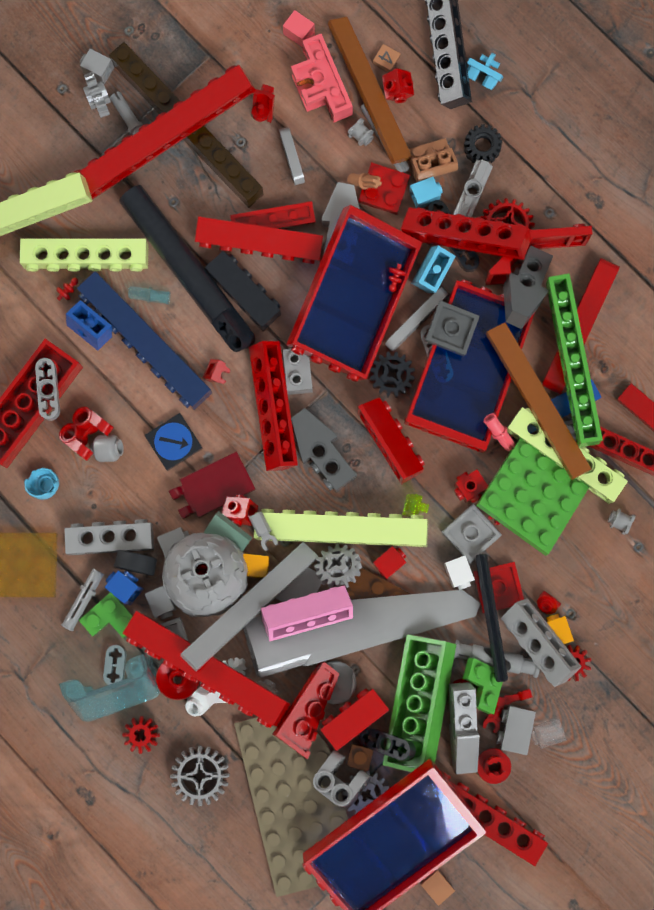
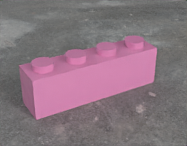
[261,585,353,642]

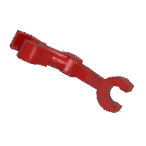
[483,688,533,733]

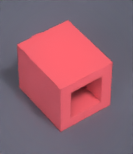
[283,10,316,48]

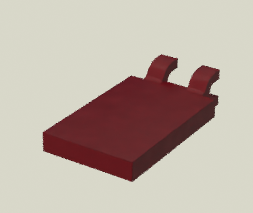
[169,451,256,519]

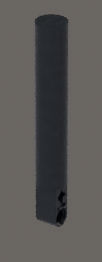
[119,185,255,352]

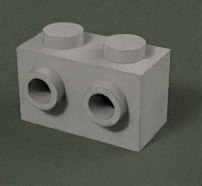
[282,349,313,395]

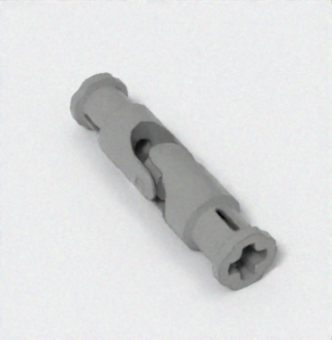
[454,640,540,678]

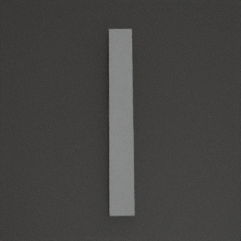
[181,542,318,671]

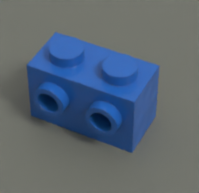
[105,570,144,606]

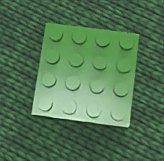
[476,438,589,556]

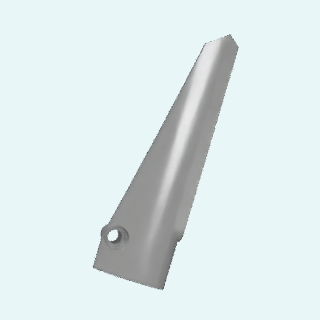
[243,590,481,678]

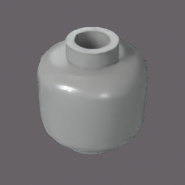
[90,434,124,462]

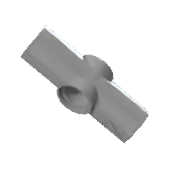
[453,160,493,218]

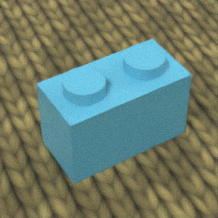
[411,245,456,294]

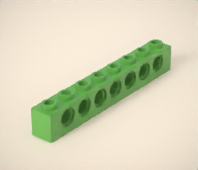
[546,273,603,448]

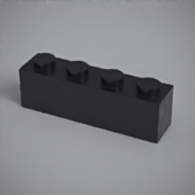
[205,251,281,331]

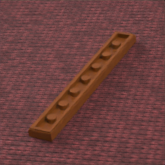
[328,17,412,165]
[486,323,591,480]

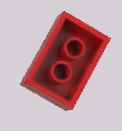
[320,688,389,751]

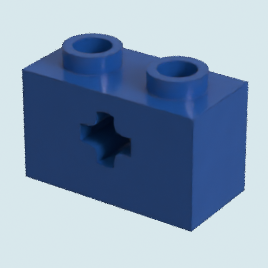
[66,300,112,351]

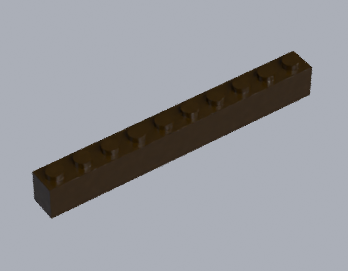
[109,42,264,208]

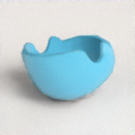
[24,467,59,500]

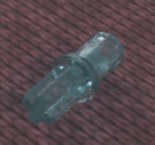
[128,286,171,305]

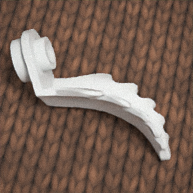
[185,657,247,717]

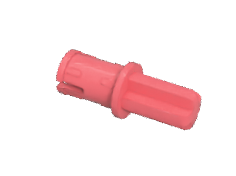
[483,413,515,451]

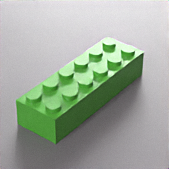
[383,635,457,772]

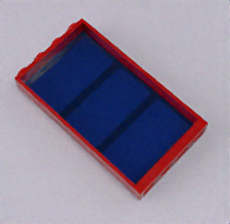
[286,205,422,382]
[404,280,535,453]
[302,759,487,910]

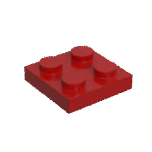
[358,162,410,215]

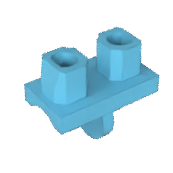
[467,52,503,90]

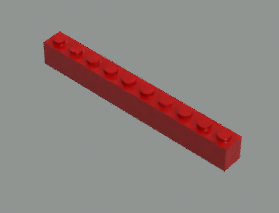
[74,65,257,200]

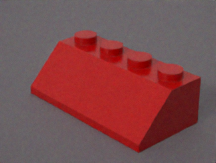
[357,397,425,485]

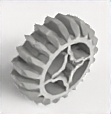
[170,745,230,806]

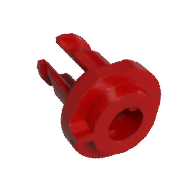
[477,748,511,784]

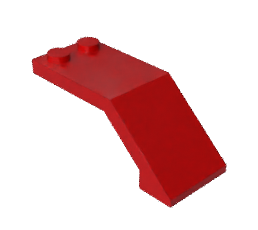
[485,223,593,285]

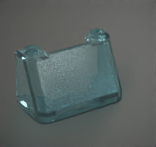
[59,654,160,722]

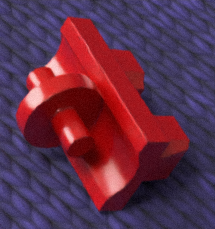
[251,84,275,123]

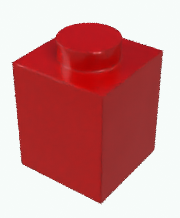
[373,546,407,580]

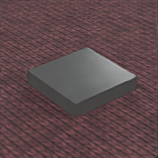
[425,301,479,356]

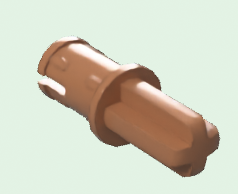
[347,172,382,189]

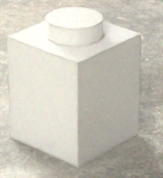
[444,556,475,590]

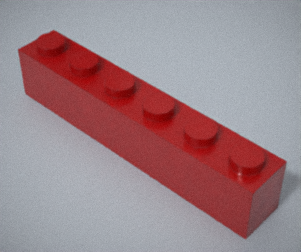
[195,216,323,264]

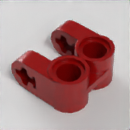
[59,407,114,461]

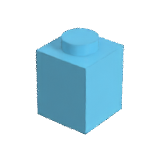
[409,177,443,208]

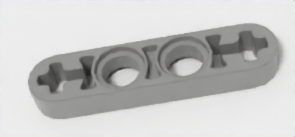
[385,287,449,352]

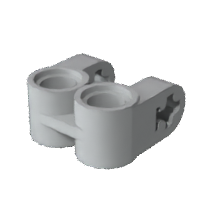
[313,750,371,809]

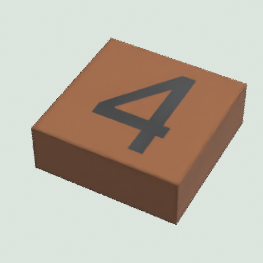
[373,44,401,72]

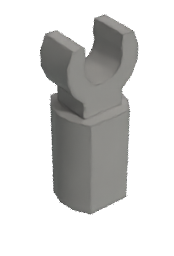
[249,512,278,551]

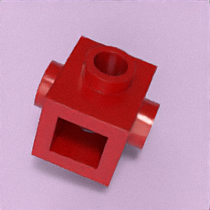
[382,68,414,104]
[454,469,488,503]
[222,495,258,527]

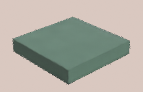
[204,511,252,552]

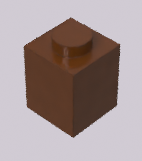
[347,743,373,771]

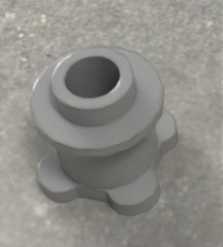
[348,118,374,146]
[608,509,636,535]

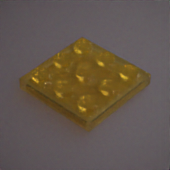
[0,533,58,598]

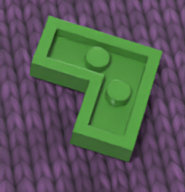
[79,592,133,638]
[463,658,503,714]

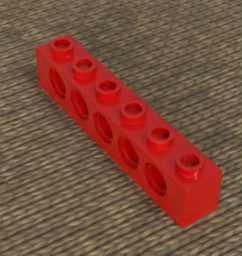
[401,207,531,260]
[249,341,298,471]
[420,770,549,866]

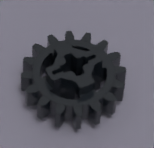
[370,352,415,398]

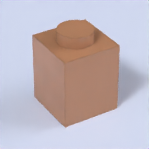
[420,869,455,906]

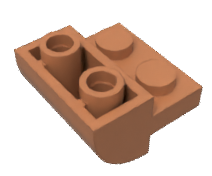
[409,138,458,182]

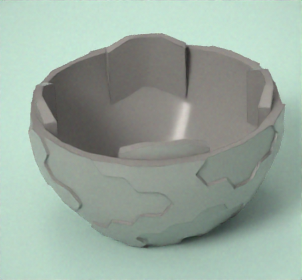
[162,533,248,617]

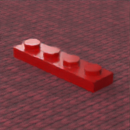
[230,201,316,229]

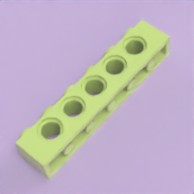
[20,239,148,272]
[507,407,628,504]

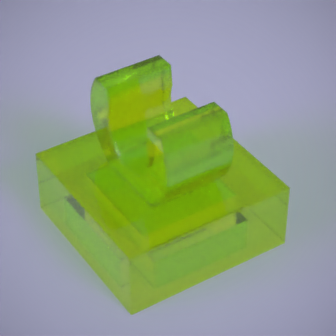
[402,494,429,517]

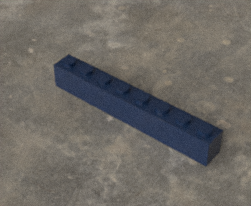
[77,271,212,410]

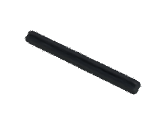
[476,554,508,682]

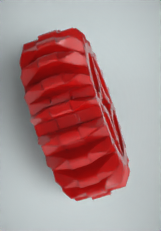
[480,198,535,239]

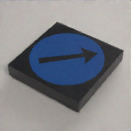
[144,413,203,471]

